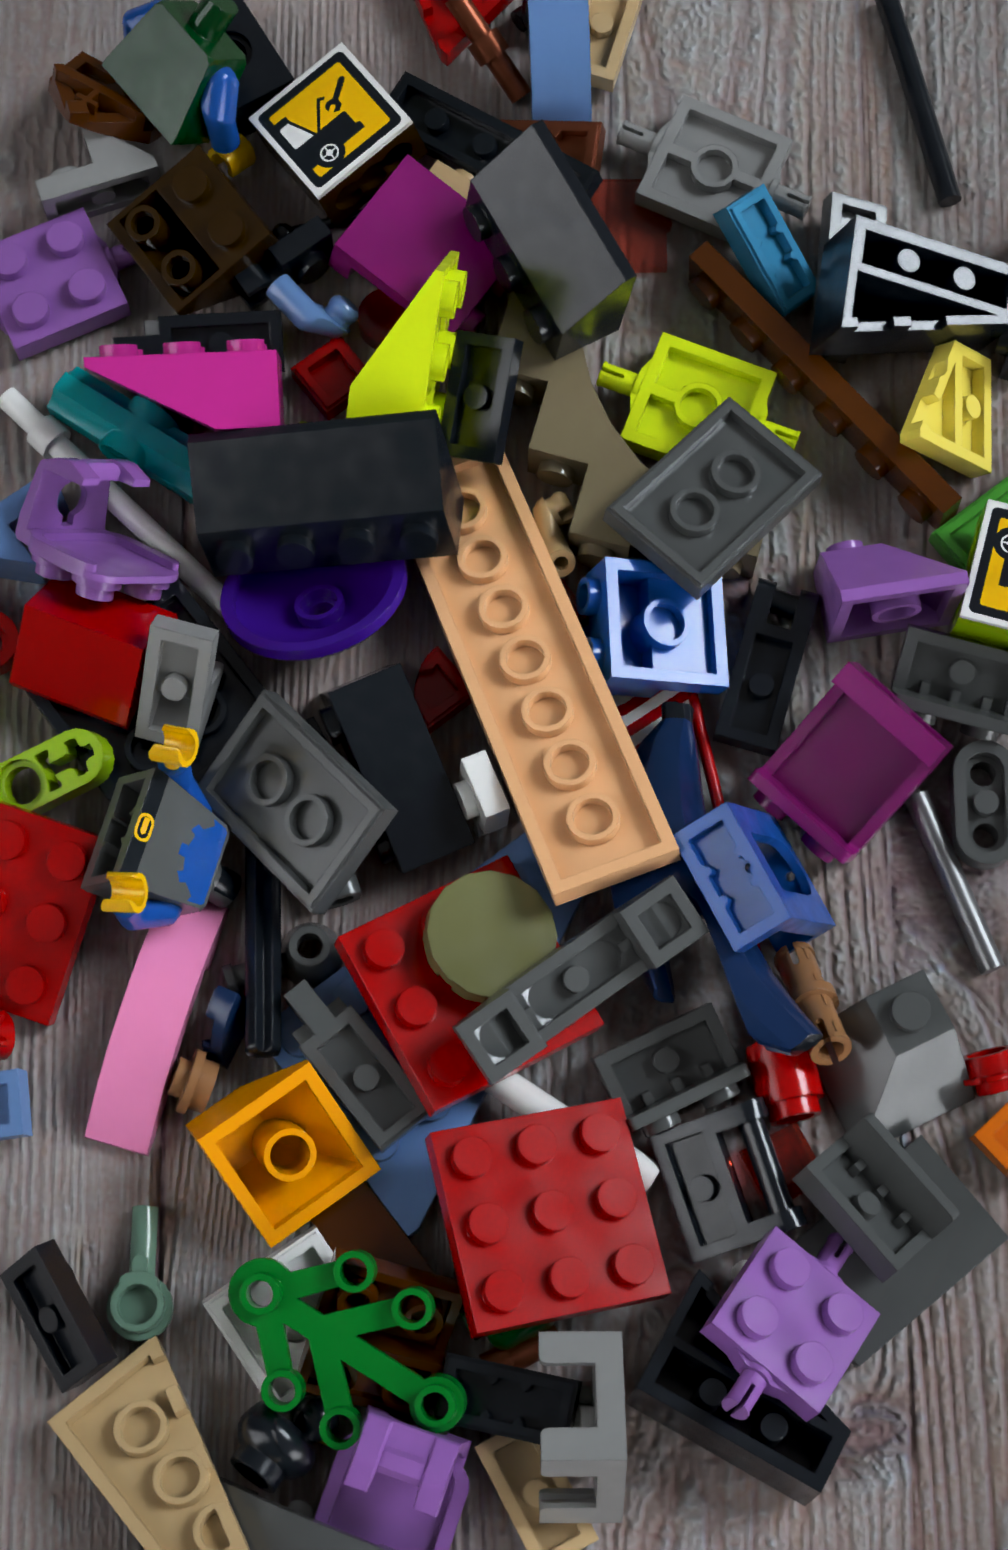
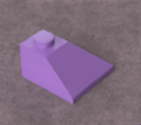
[813,540,970,643]

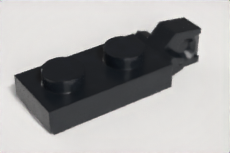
[113,310,285,372]

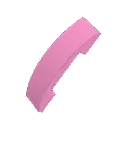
[85,902,229,1157]

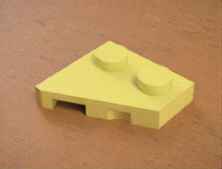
[900,340,992,479]

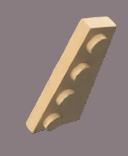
[47,1336,250,1550]

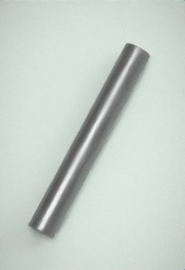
[905,790,1005,975]

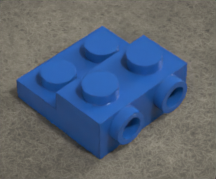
[576,556,729,698]

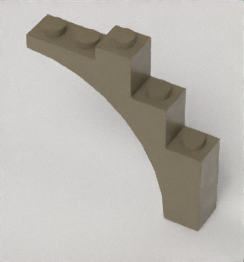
[498,291,763,580]

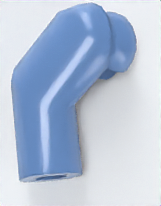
[266,274,359,339]

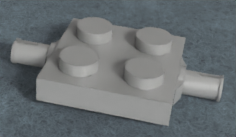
[616,95,813,242]

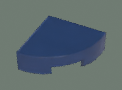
[202,985,245,1069]

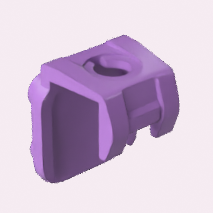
[15,458,180,602]
[315,1404,472,1550]

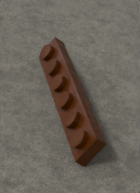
[688,241,962,530]

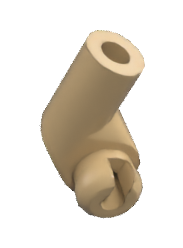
[532,491,576,578]

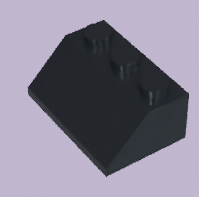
[463,119,637,360]

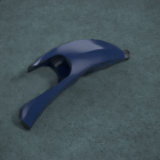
[611,702,823,1056]

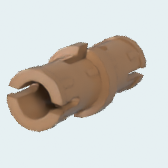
[774,941,852,1066]

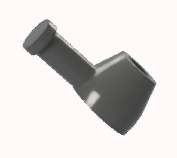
[221,922,343,995]

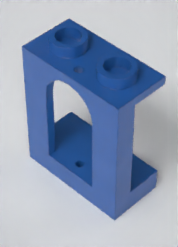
[673,801,836,954]

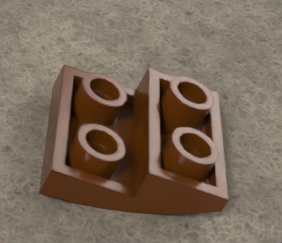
[294,1247,463,1420]

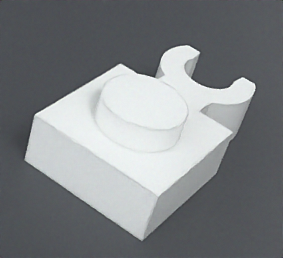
[453,750,510,838]

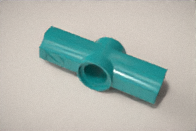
[47,366,193,504]

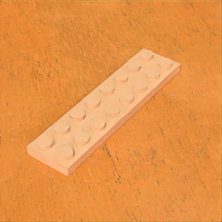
[413,452,680,907]

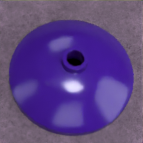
[220,560,408,661]

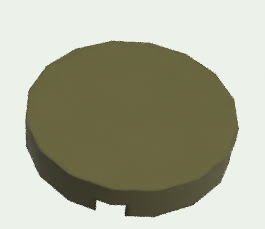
[422,870,558,1003]

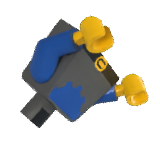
[80,723,242,931]

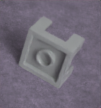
[538,1331,627,1523]

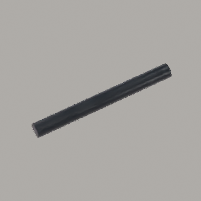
[875,0,962,207]

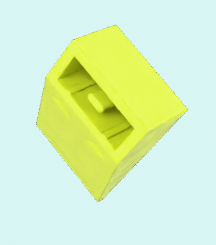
[346,250,467,424]

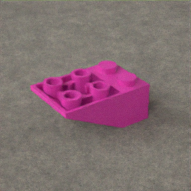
[83,339,285,432]

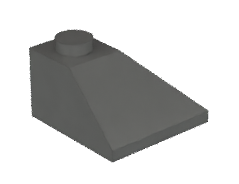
[817,970,975,1138]

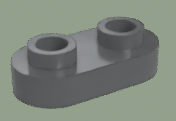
[949,740,1008,870]

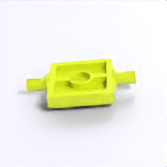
[596,332,801,461]

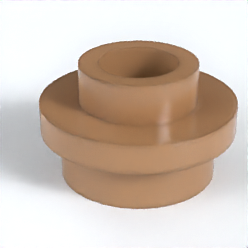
[166,1049,220,1114]

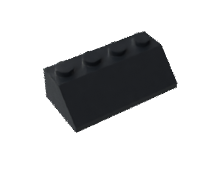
[187,409,464,577]

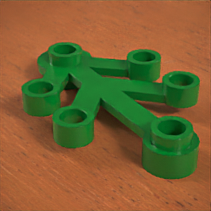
[228,1249,467,1450]

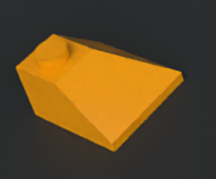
[185,1060,381,1248]

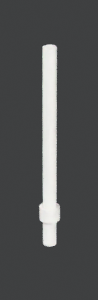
[0,387,224,619]

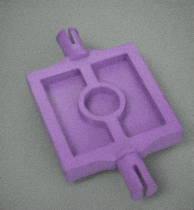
[0,207,137,361]
[699,1226,881,1422]

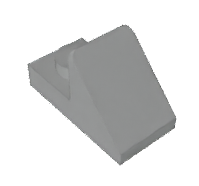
[35,127,161,221]
[135,614,224,748]

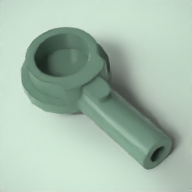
[106,1205,174,1342]

